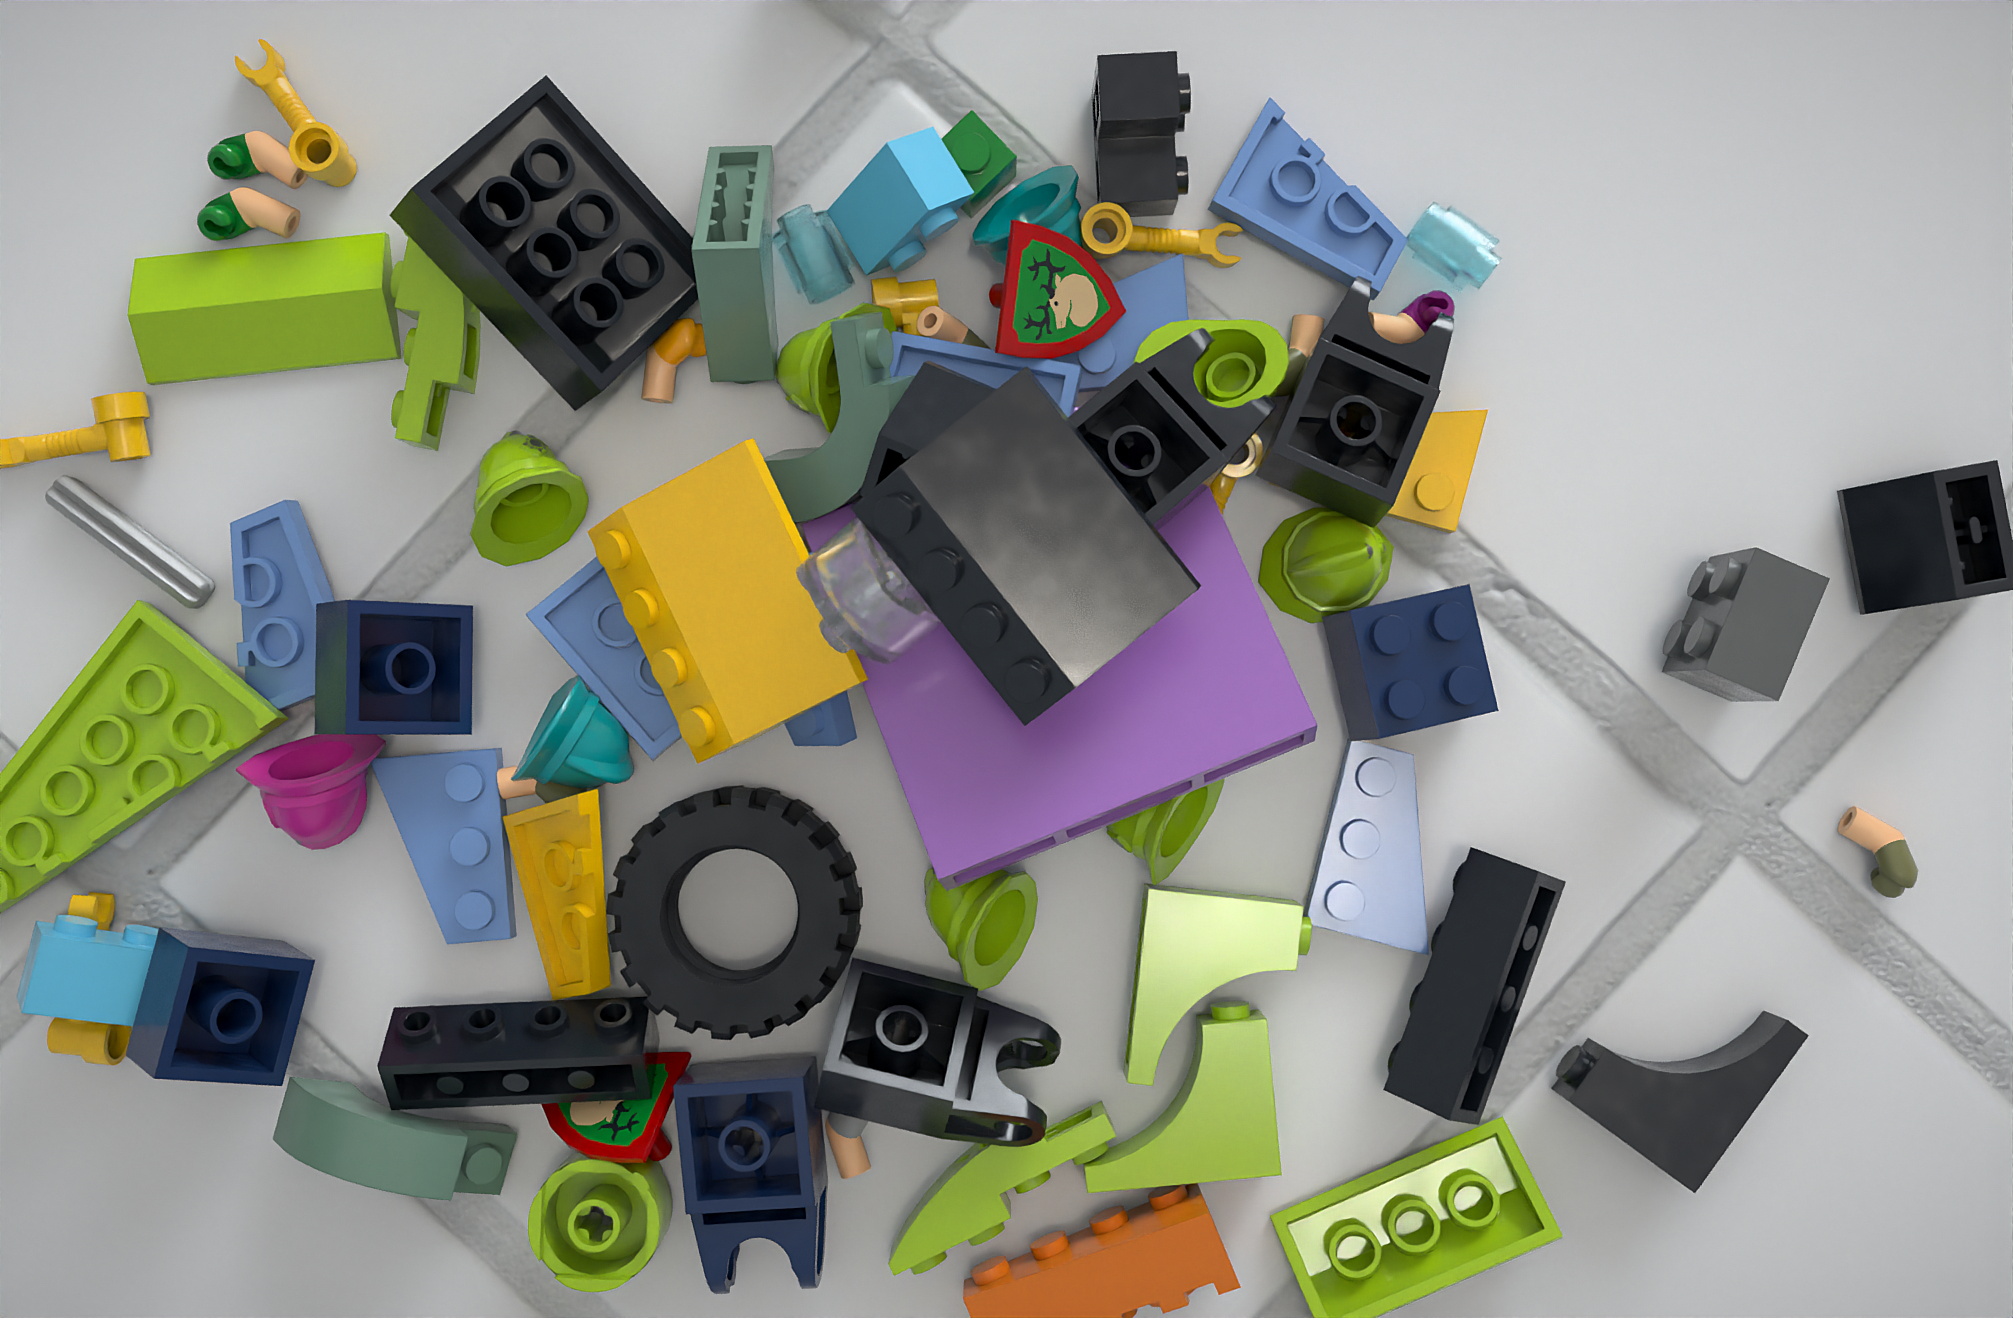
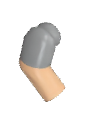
[825,1112,871,1179]

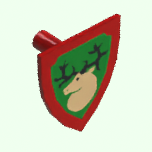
[989,220,1126,359]
[541,1052,692,1163]

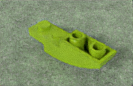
[391,230,481,451]
[888,1101,1116,1276]

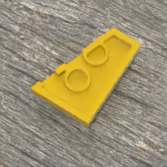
[1269,409,1488,533]
[502,789,611,1001]

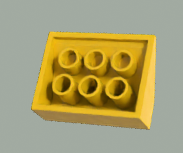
[587,438,868,764]

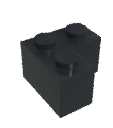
[1091,51,1191,217]

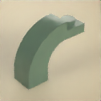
[763,312,915,523]
[272,1077,517,1201]

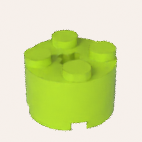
[528,1152,673,1292]

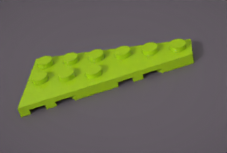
[0,600,289,914]

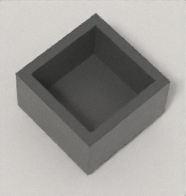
[1662,547,1830,702]

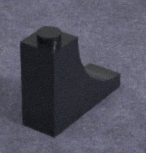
[1551,1010,1809,1193]

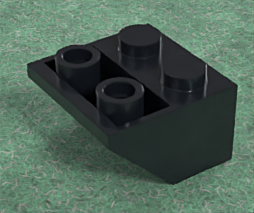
[860,361,996,497]
[1837,460,2013,615]

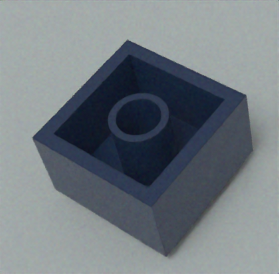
[1322,584,1499,741]
[314,600,473,735]
[126,927,315,1086]

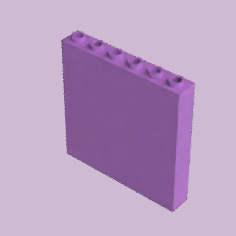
[801,407,1318,891]

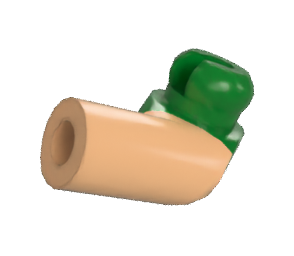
[207,131,308,189]
[197,187,300,241]

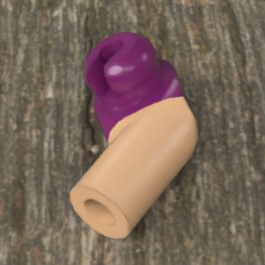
[1368,290,1455,344]

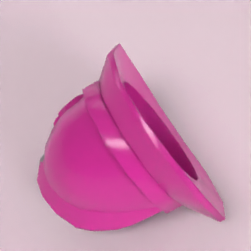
[236,734,386,850]

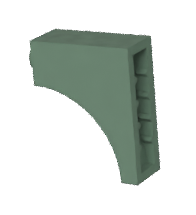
[692,145,779,384]

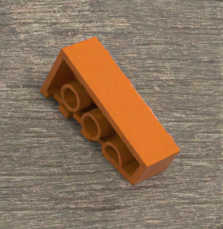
[963,1183,1241,1318]

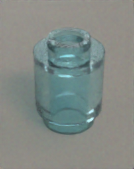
[1406,201,1503,293]
[772,204,855,305]

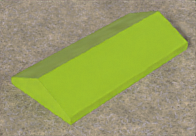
[127,232,402,385]
[1270,1116,1563,1318]

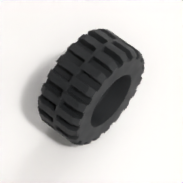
[606,785,863,1040]

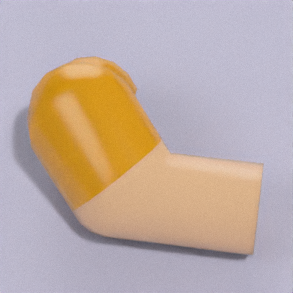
[641,318,707,404]

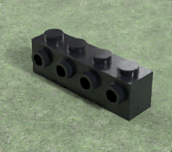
[1383,847,1566,1125]
[377,996,660,1110]

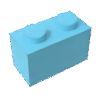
[826,126,974,276]
[16,915,159,1026]

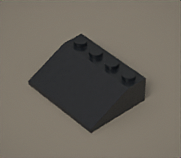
[390,75,699,411]
[851,367,1201,726]

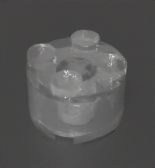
[796,516,942,665]

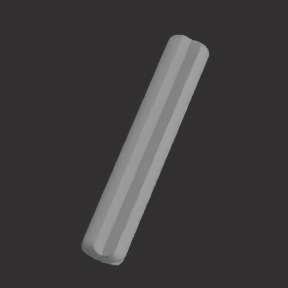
[45,475,215,609]

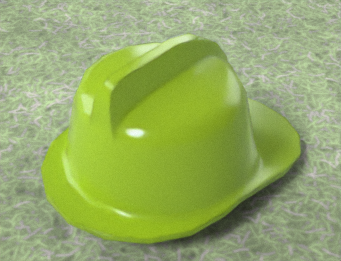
[1133,319,1290,408]

